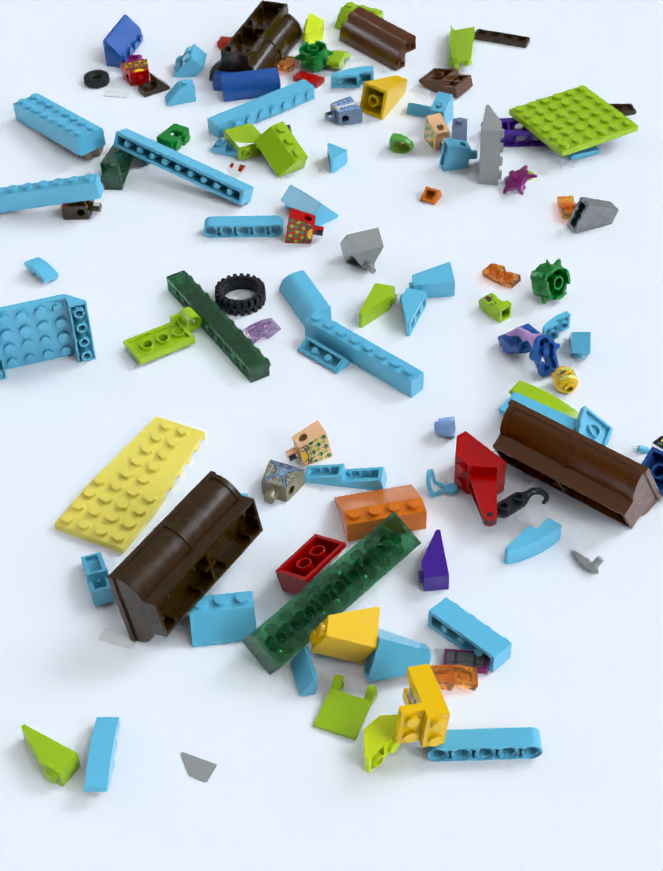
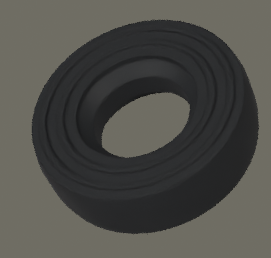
[84,70,110,89]

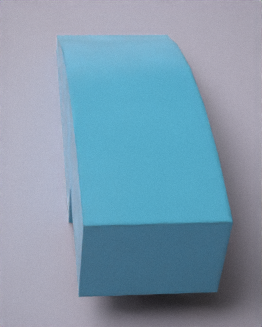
[331,66,374,89]
[504,518,562,565]
[81,552,115,607]

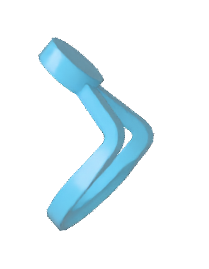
[426,469,458,498]

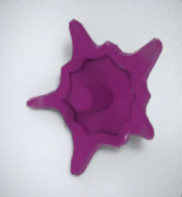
[503,165,537,195]

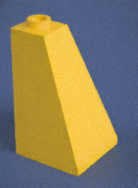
[360,75,408,120]

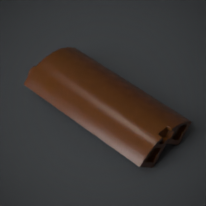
[339,6,416,71]

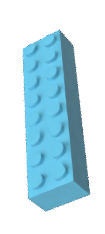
[13,93,106,156]

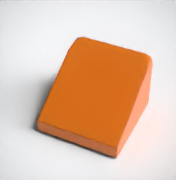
[420,186,442,205]

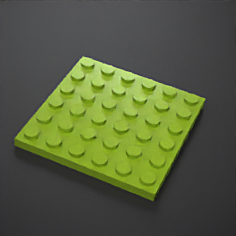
[509,85,638,157]

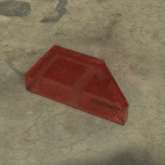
[217,36,232,50]

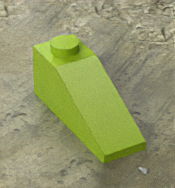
[359,283,397,328]
[21,724,81,787]

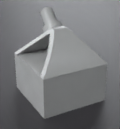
[340,227,384,274]

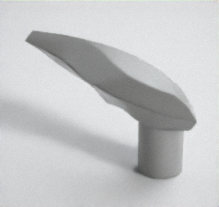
[572,550,604,574]

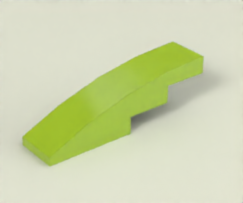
[509,380,579,419]

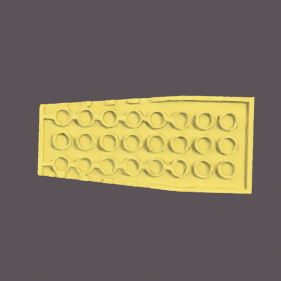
[54,416,205,554]

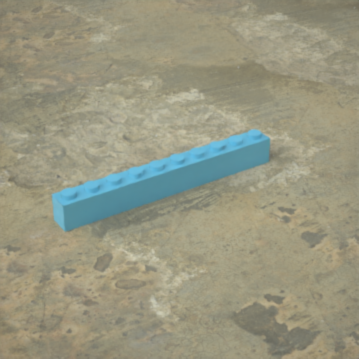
[113,128,254,205]

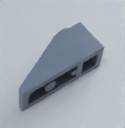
[452,117,468,141]

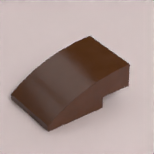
[419,68,473,98]

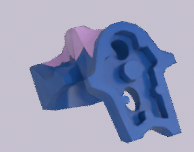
[498,323,561,377]

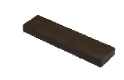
[474,29,531,48]

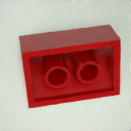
[275,534,347,595]

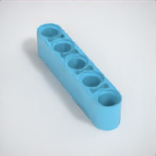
[203,215,284,238]
[427,727,543,762]

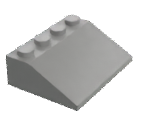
[479,104,505,186]

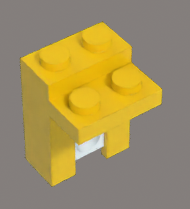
[394,664,450,747]

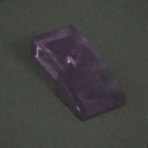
[239,318,281,346]

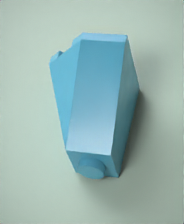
[363,628,432,682]

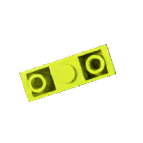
[302,13,324,44]
[363,715,401,773]

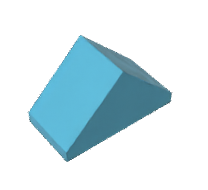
[327,143,348,173]

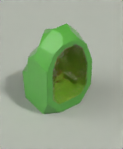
[389,133,414,154]

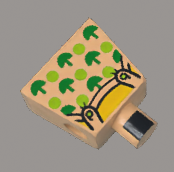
[424,113,450,150]
[285,420,333,466]

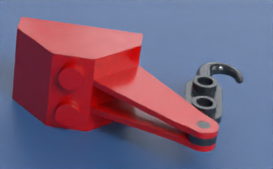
[454,431,549,527]

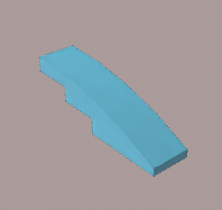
[84,717,120,792]

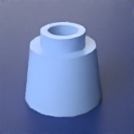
[434,416,456,437]

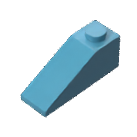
[399,288,427,336]

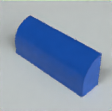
[220,67,281,102]

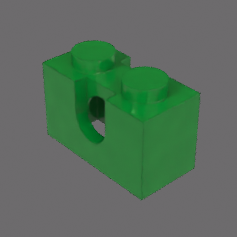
[156,123,190,151]

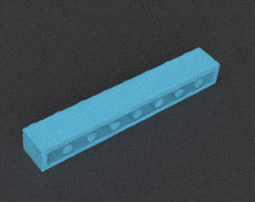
[207,79,315,139]
[0,173,104,213]
[304,311,424,398]

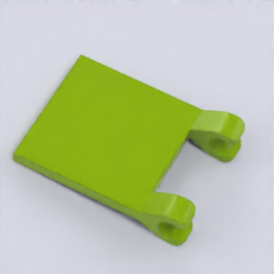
[313,674,378,741]

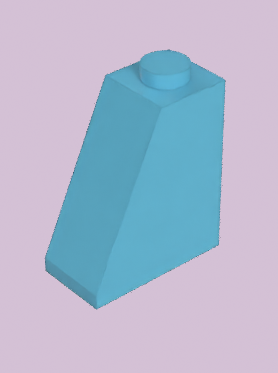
[409,262,455,298]

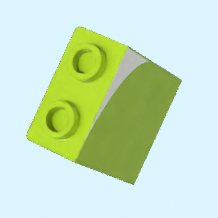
[224,123,263,160]

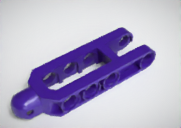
[481,118,547,147]

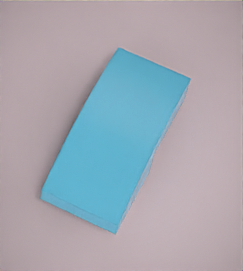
[211,139,238,157]
[24,257,59,284]
[542,311,571,340]

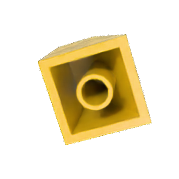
[309,607,380,664]

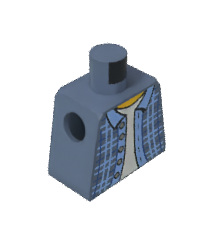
[325,96,362,126]

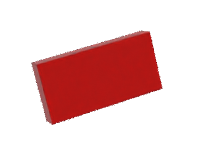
[293,70,325,88]

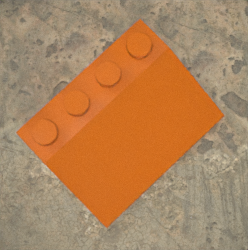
[334,484,427,542]

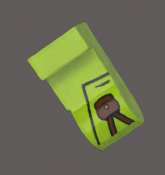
[478,293,512,323]

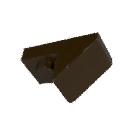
[138,72,170,97]

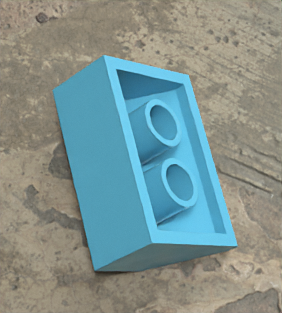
[280,184,339,226]
[189,591,258,647]

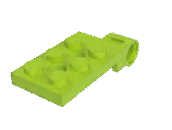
[123,307,202,365]

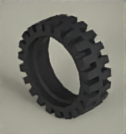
[215,273,266,316]

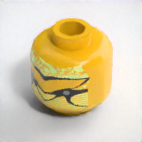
[552,366,579,393]

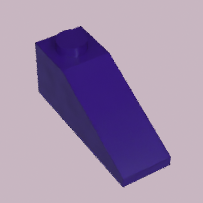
[417,529,449,591]

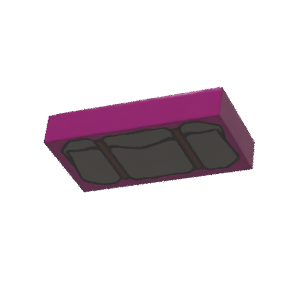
[443,648,488,674]

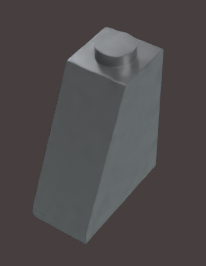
[567,196,619,234]

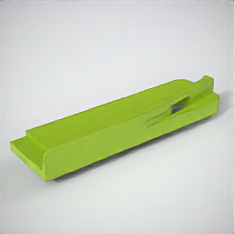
[448,24,475,71]

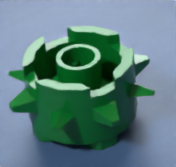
[295,41,333,73]
[530,259,571,304]

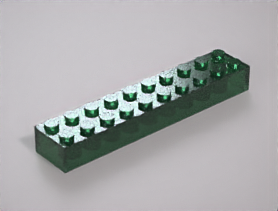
[242,511,421,675]

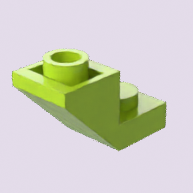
[325,50,350,70]

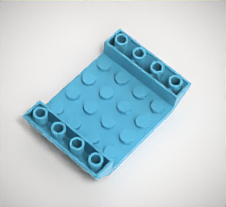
[0,294,96,380]

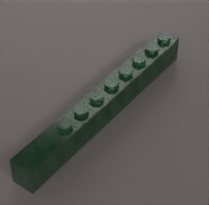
[166,270,271,383]

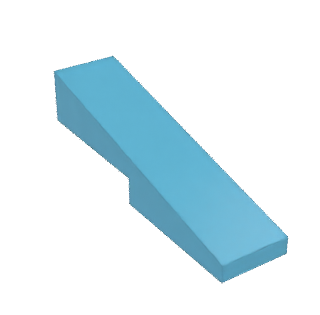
[305,463,387,490]

